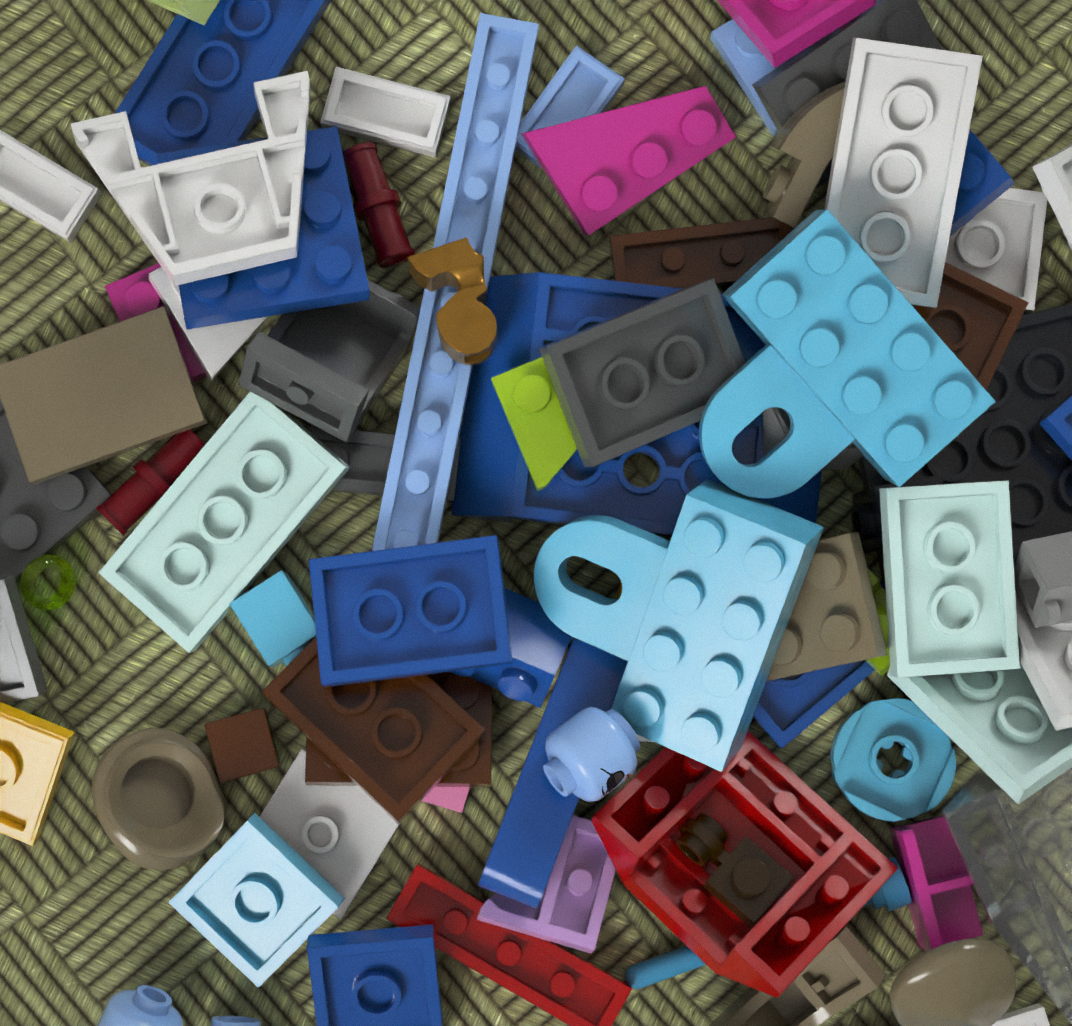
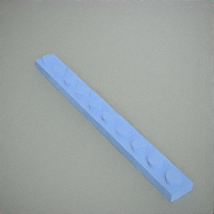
[372,13,539,551]

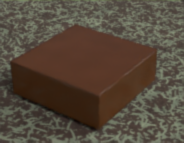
[204,707,281,783]

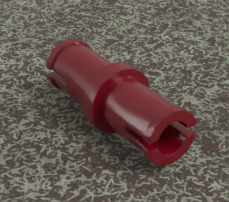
[342,142,415,268]
[96,429,205,536]

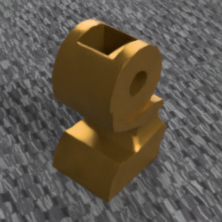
[408,237,497,365]

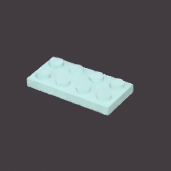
[99,392,351,653]

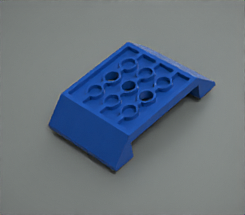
[451,272,822,537]

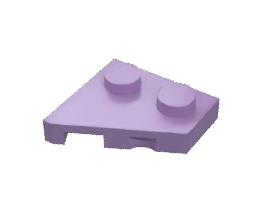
[477,815,616,953]

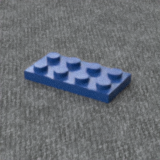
[115,0,331,166]

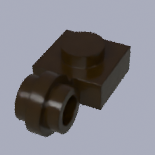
[676,813,794,929]

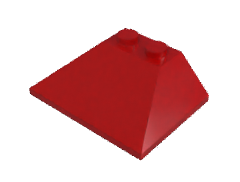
[591,731,898,998]

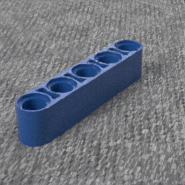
[478,637,628,909]

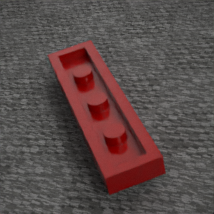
[386,863,632,1026]

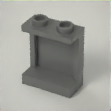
[238,279,421,443]

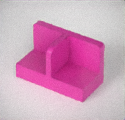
[889,813,983,952]

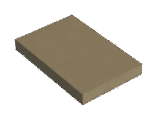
[0,306,207,485]

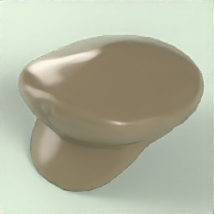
[92,728,225,870]
[889,938,1016,1026]

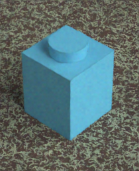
[229,570,316,667]

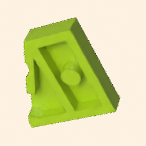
[491,357,578,491]

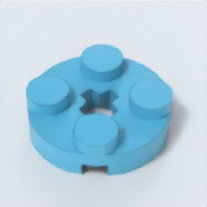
[830,698,956,822]

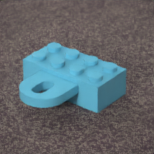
[699,209,996,498]
[534,479,824,772]

